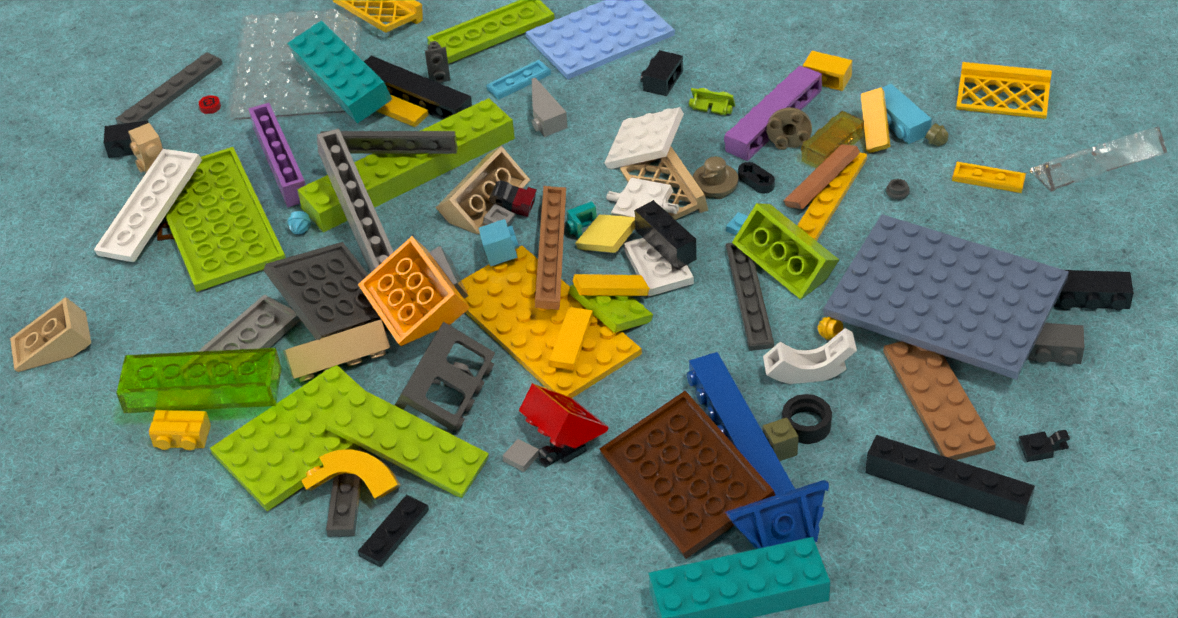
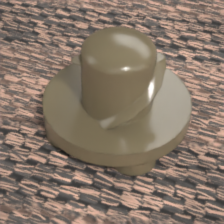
[767,108,812,150]
[693,156,738,199]

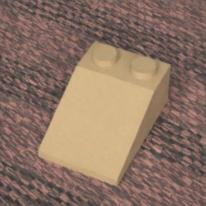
[10,297,91,372]

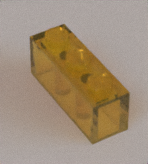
[801,111,864,168]

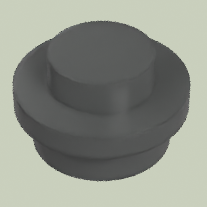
[886,179,910,199]

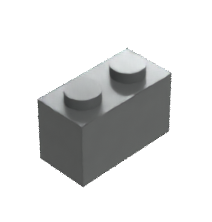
[1029,323,1085,365]

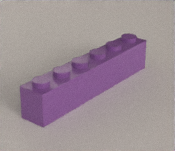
[724,66,822,161]
[248,103,305,208]

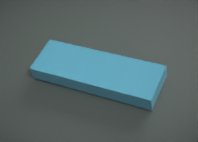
[486,60,551,100]

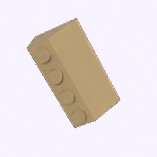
[435,146,530,235]
[283,320,390,382]

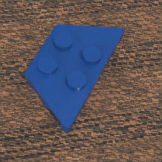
[726,480,829,549]

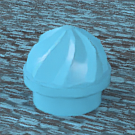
[287,211,311,234]

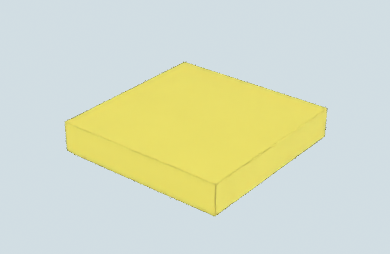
[575,214,635,253]

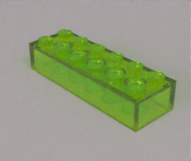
[116,348,282,413]

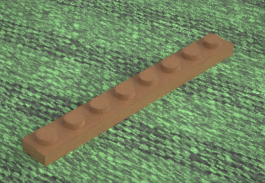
[535,186,566,310]

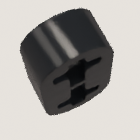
[738,162,775,194]

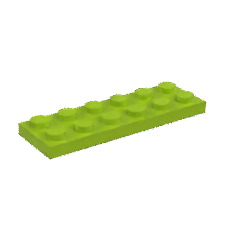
[427,0,555,64]
[326,385,489,498]

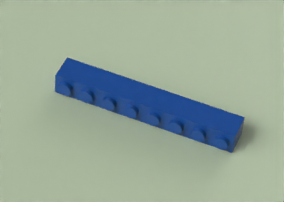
[686,352,795,495]

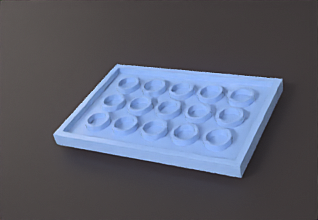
[526,0,675,80]

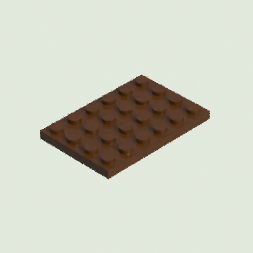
[599,391,776,559]

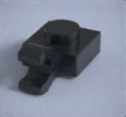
[1018,430,1070,462]
[539,442,586,468]

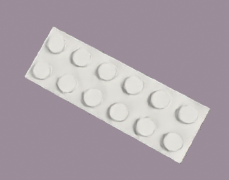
[94,149,202,262]

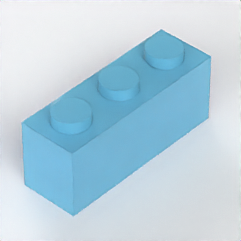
[882,84,932,144]

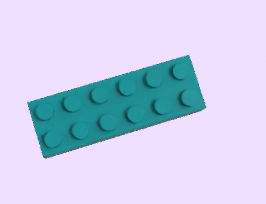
[287,20,393,124]
[648,537,831,618]

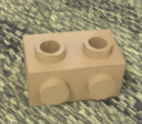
[129,123,163,173]

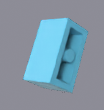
[479,219,519,267]

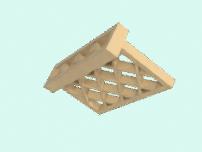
[620,146,708,220]

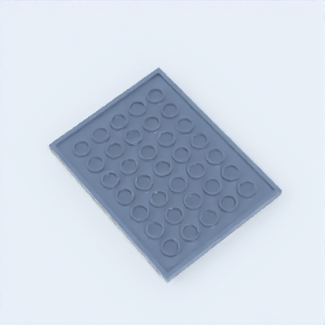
[823,214,1069,380]

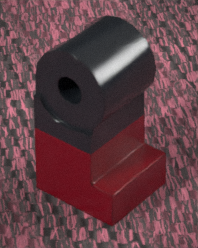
[489,181,537,217]

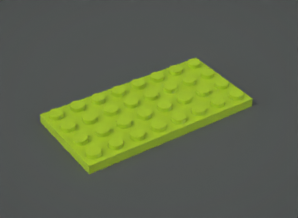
[165,147,286,292]

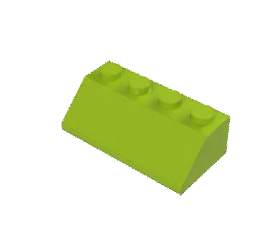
[732,203,839,299]

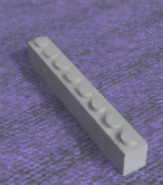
[317,129,394,273]

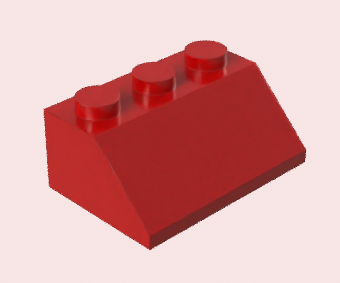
[519,383,609,448]

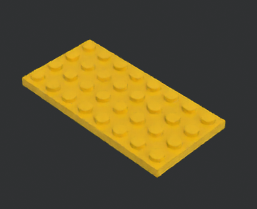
[461,245,642,398]

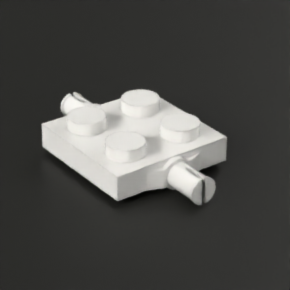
[607,178,679,217]

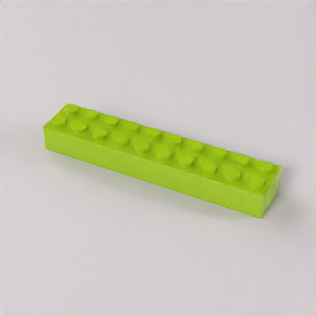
[297,98,515,233]

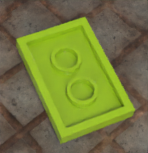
[569,284,653,333]

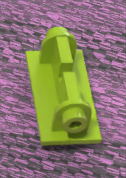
[689,88,736,116]

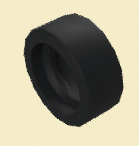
[782,394,832,444]

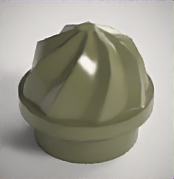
[925,123,948,146]

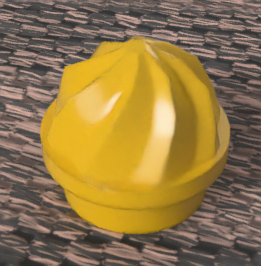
[818,317,843,340]

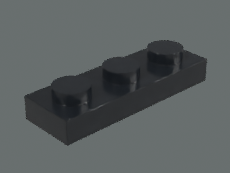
[358,494,429,567]

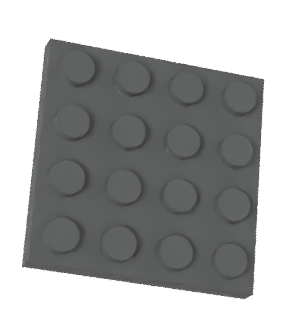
[263,242,382,340]

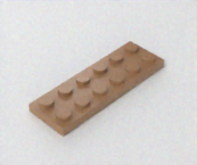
[883,341,996,460]

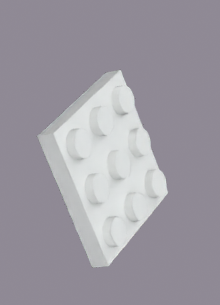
[605,107,684,169]

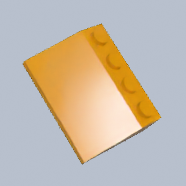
[358,236,470,346]

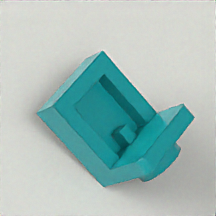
[565,201,597,239]

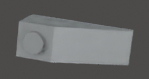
[532,77,568,137]

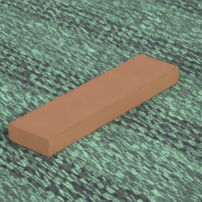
[783,144,860,209]

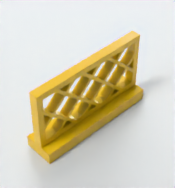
[333,0,423,33]
[956,62,1052,119]

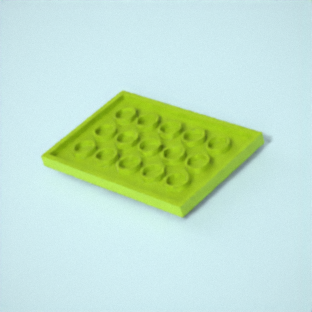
[210,365,364,512]

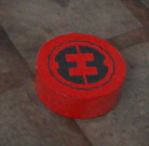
[199,95,221,114]

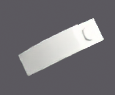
[763,328,857,384]

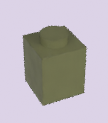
[763,417,798,461]

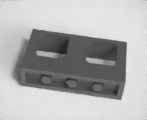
[395,322,495,433]

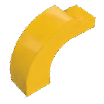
[301,449,401,500]

